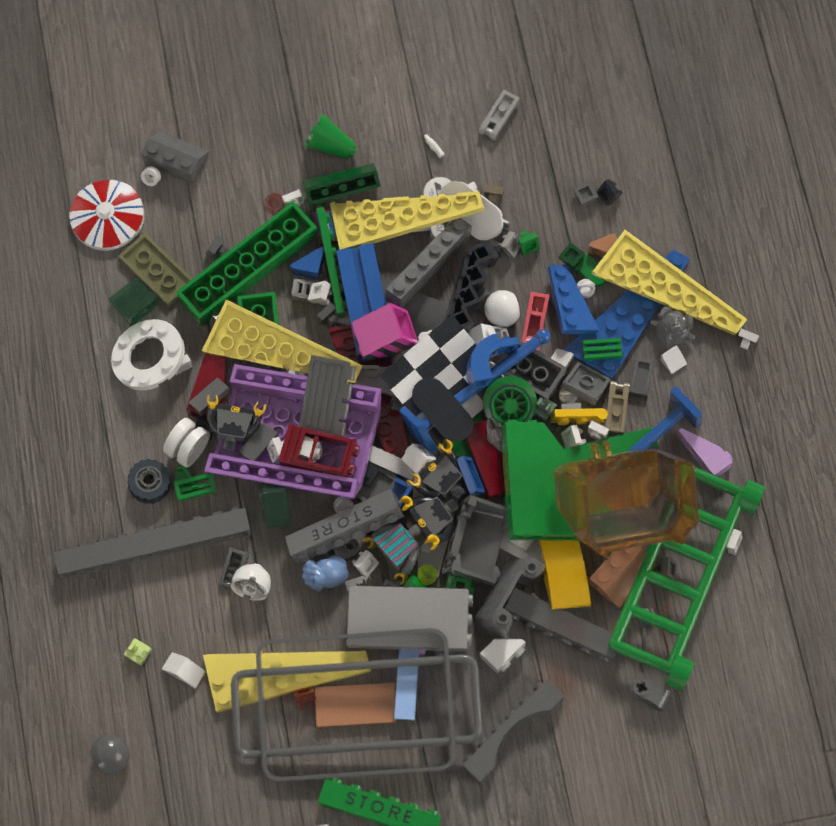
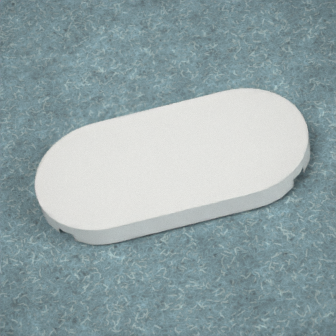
[439,181,504,240]

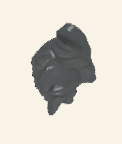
[650,307,695,347]

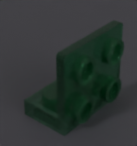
[108,277,160,327]

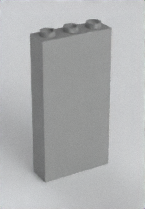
[347,586,473,652]

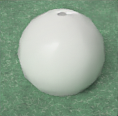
[484,290,520,327]

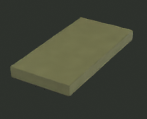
[118,233,193,308]

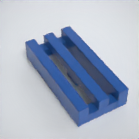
[457,456,486,496]

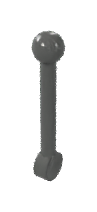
[641,623,649,652]

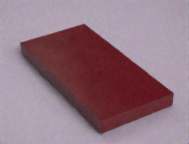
[465,420,505,498]

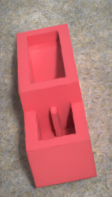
[522,292,550,351]

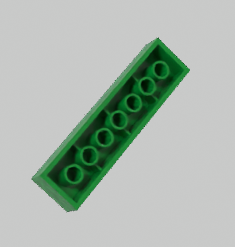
[176,201,318,326]

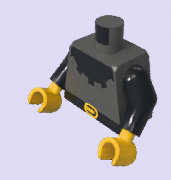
[207,395,266,451]
[406,439,466,500]
[399,496,459,550]

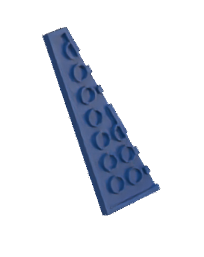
[564,249,690,381]

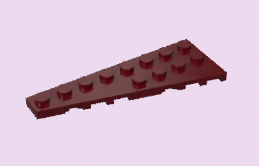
[328,324,408,459]

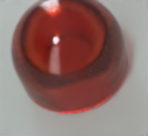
[265,193,284,212]

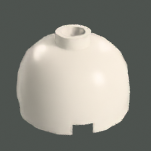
[231,564,271,601]

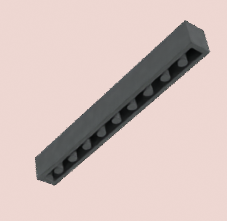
[54,507,252,579]

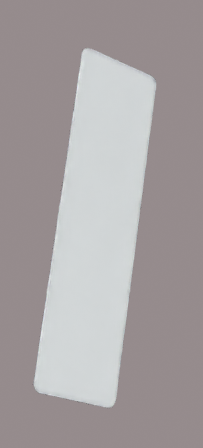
[369,446,415,480]

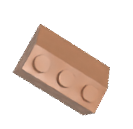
[589,535,656,609]

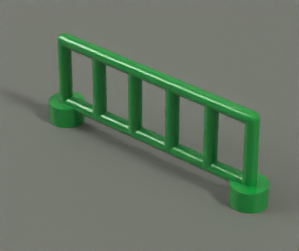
[608,464,765,691]

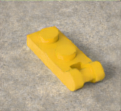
[551,408,608,425]

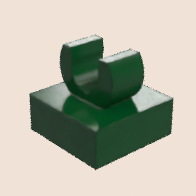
[559,242,585,270]

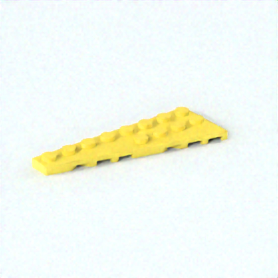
[592,230,747,335]
[202,300,363,383]
[203,651,371,713]

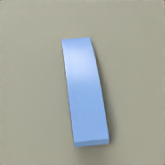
[394,649,419,720]

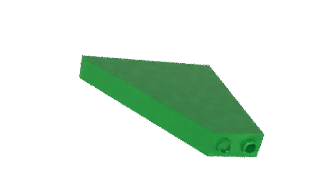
[501,420,627,541]

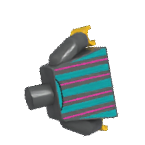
[364,524,422,585]

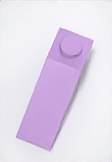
[677,428,733,477]

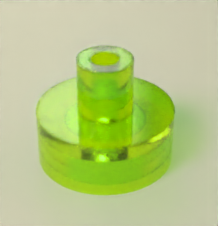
[418,565,437,585]

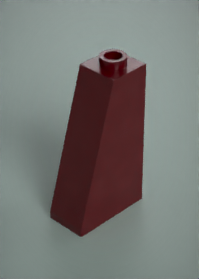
[186,352,227,418]

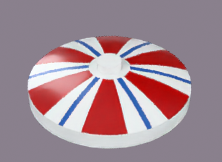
[70,180,144,251]

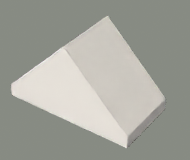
[162,652,206,689]

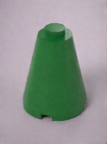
[304,114,357,160]

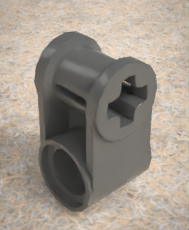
[630,678,671,711]

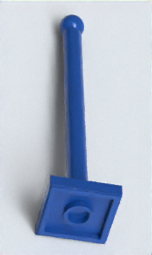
[399,329,551,453]
[591,386,702,493]

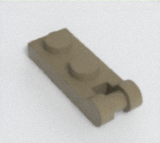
[605,381,630,434]

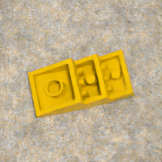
[538,541,591,609]

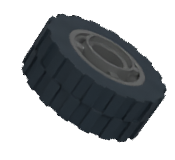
[127,459,171,504]

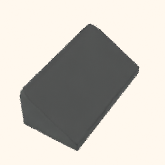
[188,378,230,417]

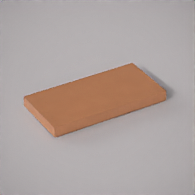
[315,683,397,728]

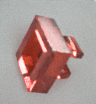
[294,686,316,711]

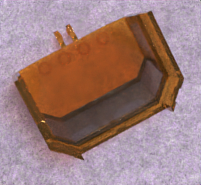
[554,440,699,559]

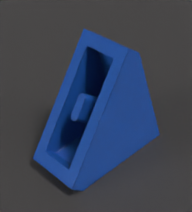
[290,246,325,280]

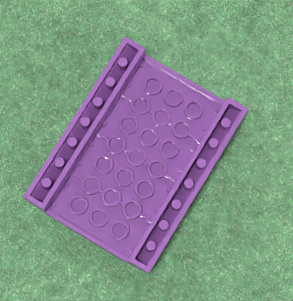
[205,364,381,499]

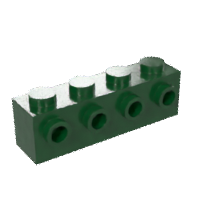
[302,163,381,205]

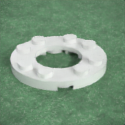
[111,319,185,390]

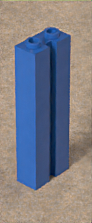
[336,243,396,362]

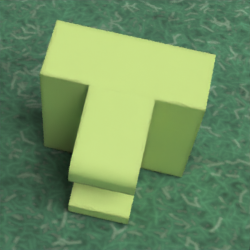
[124,638,152,666]

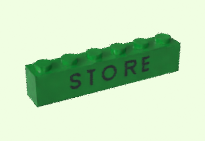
[318,778,442,826]

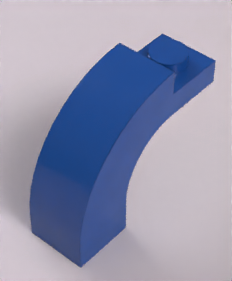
[466,333,519,389]

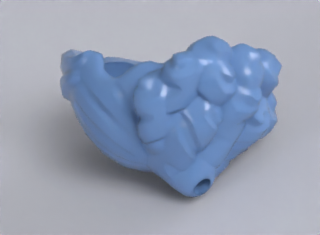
[302,555,349,592]

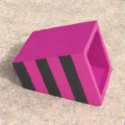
[352,303,418,360]

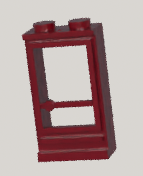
[278,424,360,478]

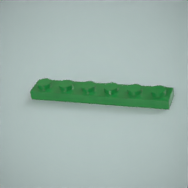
[316,207,348,319]

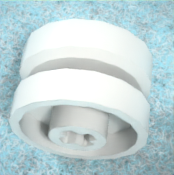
[163,418,210,467]

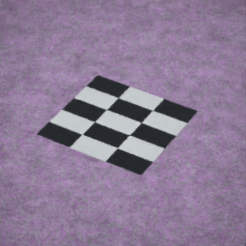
[380,315,503,446]

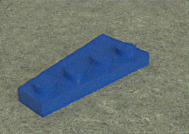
[547,265,599,334]

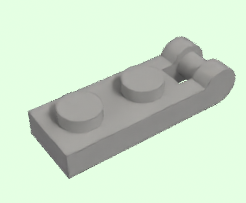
[478,90,520,141]

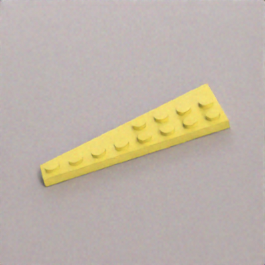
[330,191,484,250]

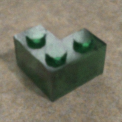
[258,483,291,528]

